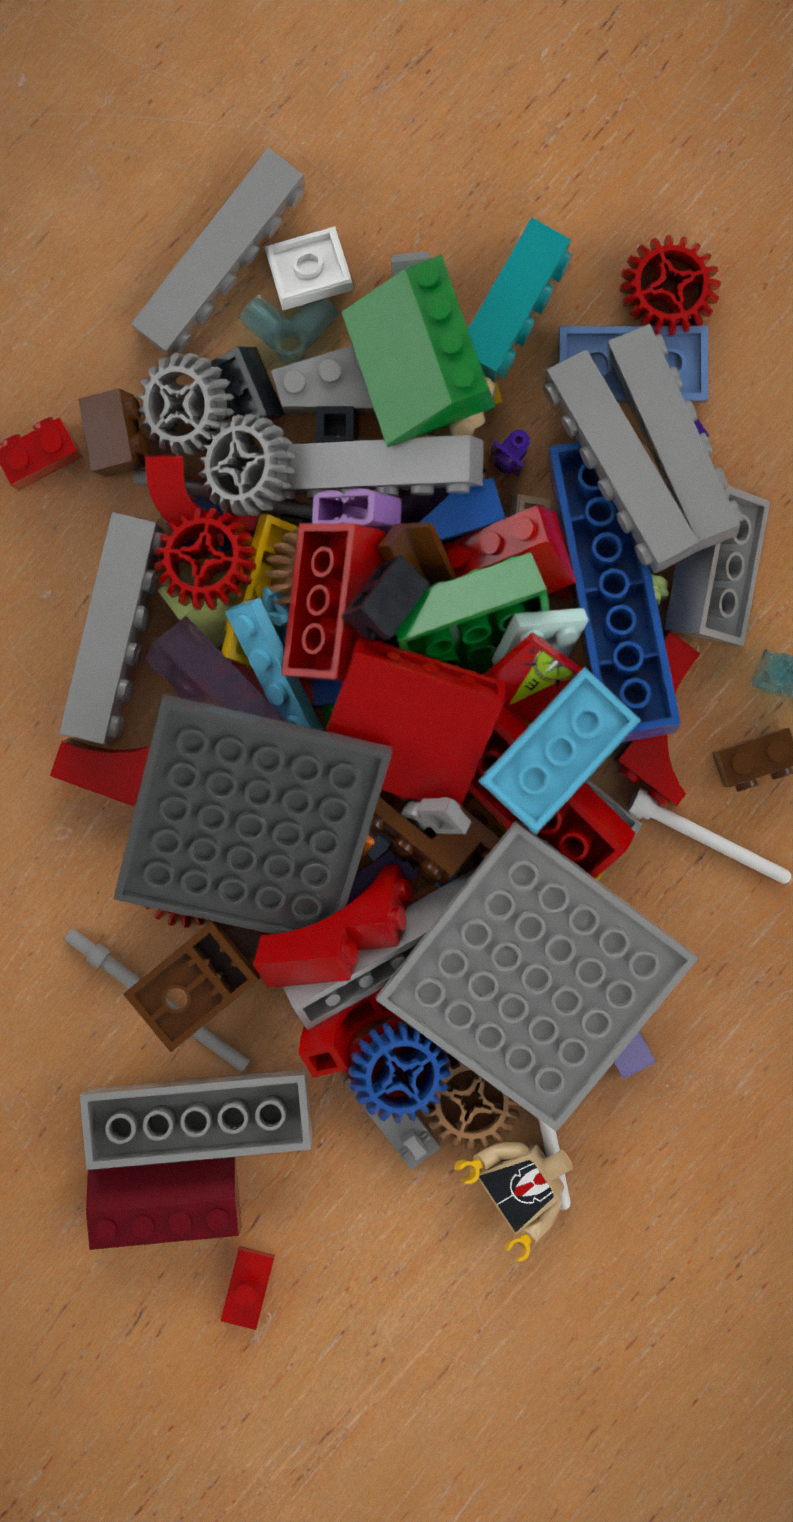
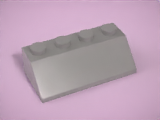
[664,486,771,646]

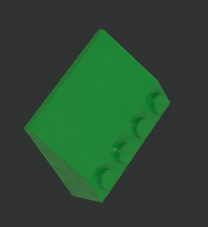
[342,255,496,447]
[394,552,550,675]

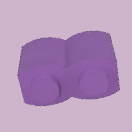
[312,488,402,533]

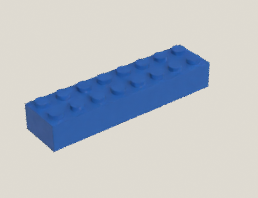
[547,442,681,742]

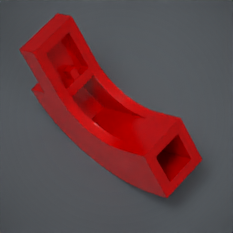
[145,454,259,546]
[298,988,396,1078]

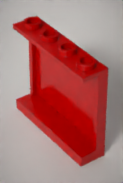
[325,635,505,807]

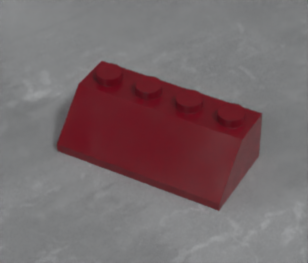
[86,1157,242,1250]

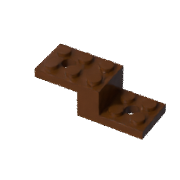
[369,797,500,887]
[123,921,269,1052]

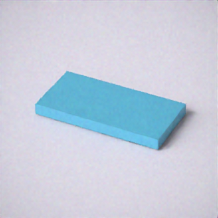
[479,668,641,834]

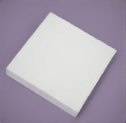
[265,226,354,310]

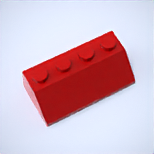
[443,505,576,594]

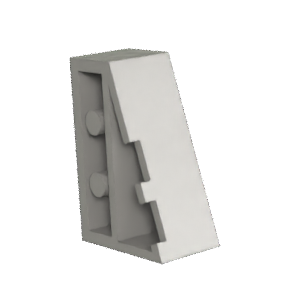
[271,345,376,415]

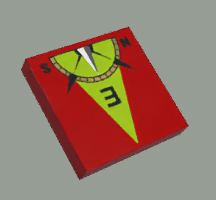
[484,632,583,723]

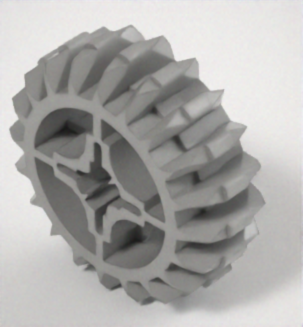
[136,353,235,455]
[198,414,296,516]

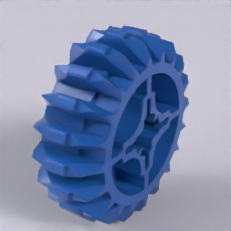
[348,1020,450,1124]

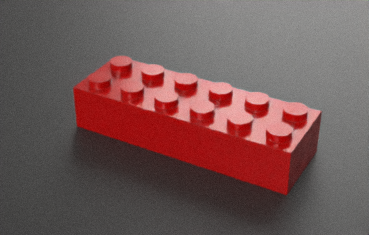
[468,704,636,878]

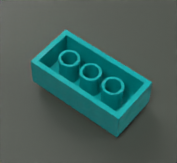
[468,218,573,383]

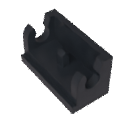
[211,346,285,420]
[341,554,429,642]

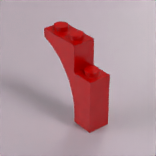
[615,631,700,807]
[50,738,150,806]
[253,864,413,988]

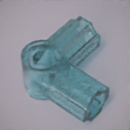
[238,295,339,365]
[750,649,793,699]

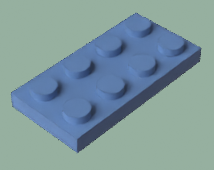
[559,326,708,403]

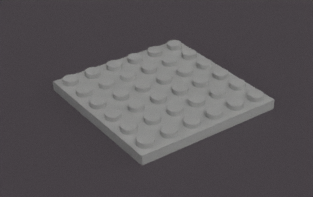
[376,820,698,1132]

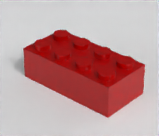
[282,523,386,683]

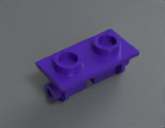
[490,430,530,477]

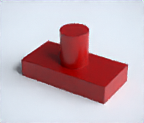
[220,1246,275,1330]

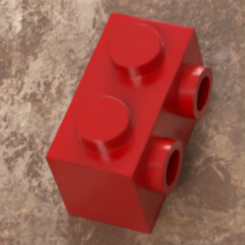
[0,417,83,491]

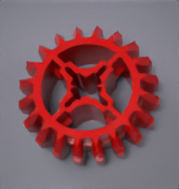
[619,235,721,337]
[154,508,257,610]

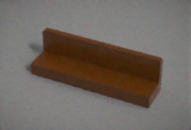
[377,522,457,589]

